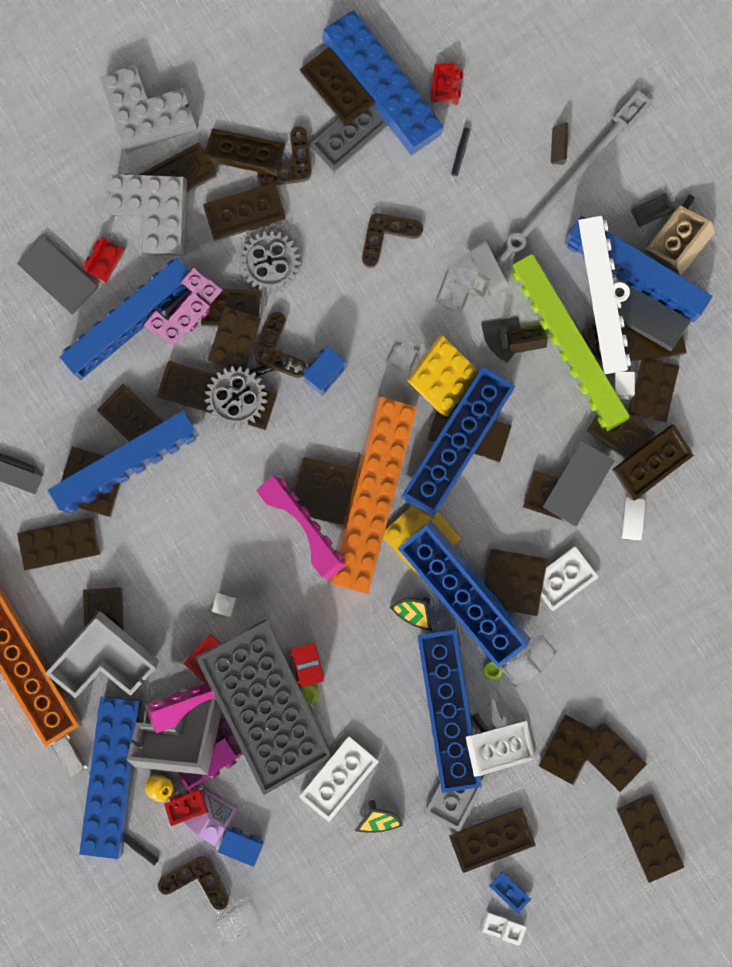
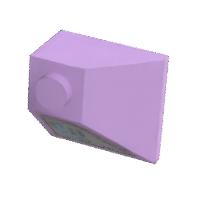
[184,789,237,846]

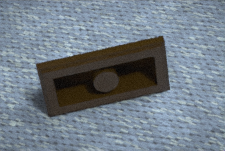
[550,122,569,165]
[507,325,547,354]

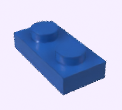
[489,871,531,914]

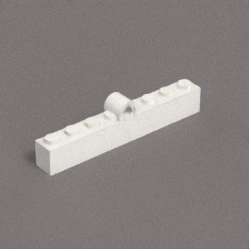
[578,216,631,374]

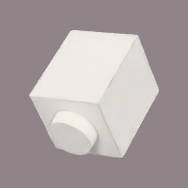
[613,372,635,401]
[212,593,238,617]

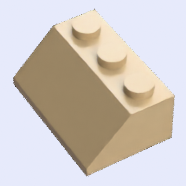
[646,205,715,276]

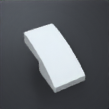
[622,497,645,540]
[480,912,526,946]

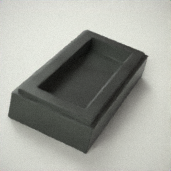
[631,193,674,228]

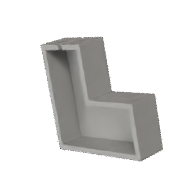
[100,65,197,153]
[106,174,187,256]
[45,611,159,698]
[127,689,222,775]

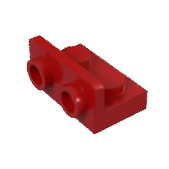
[430,62,464,105]
[84,236,125,283]
[164,787,209,826]

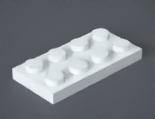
[466,721,535,776]
[299,736,379,822]

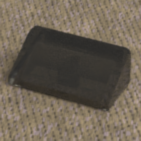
[51,735,87,778]

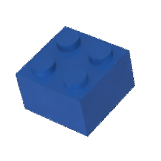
[303,347,347,396]

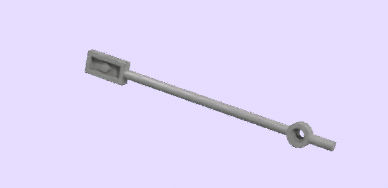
[496,90,652,266]

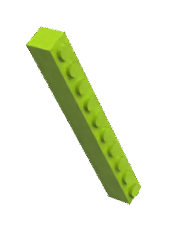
[511,254,630,431]

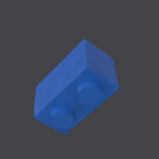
[218,826,264,867]

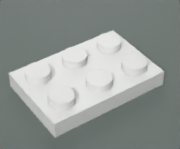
[541,547,598,612]

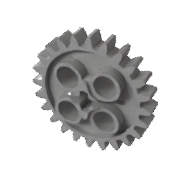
[239,231,301,293]
[205,366,267,429]

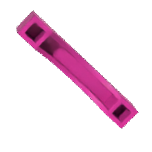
[256,476,346,580]
[146,683,215,733]

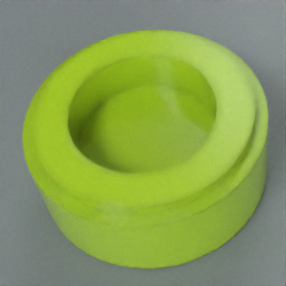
[483,661,503,680]
[300,685,318,704]

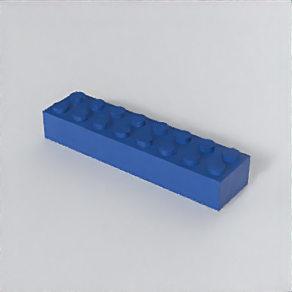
[322,9,444,156]
[565,215,713,323]
[59,258,190,380]
[401,366,516,518]
[48,411,199,513]
[398,520,531,668]
[417,629,482,793]
[79,696,142,859]

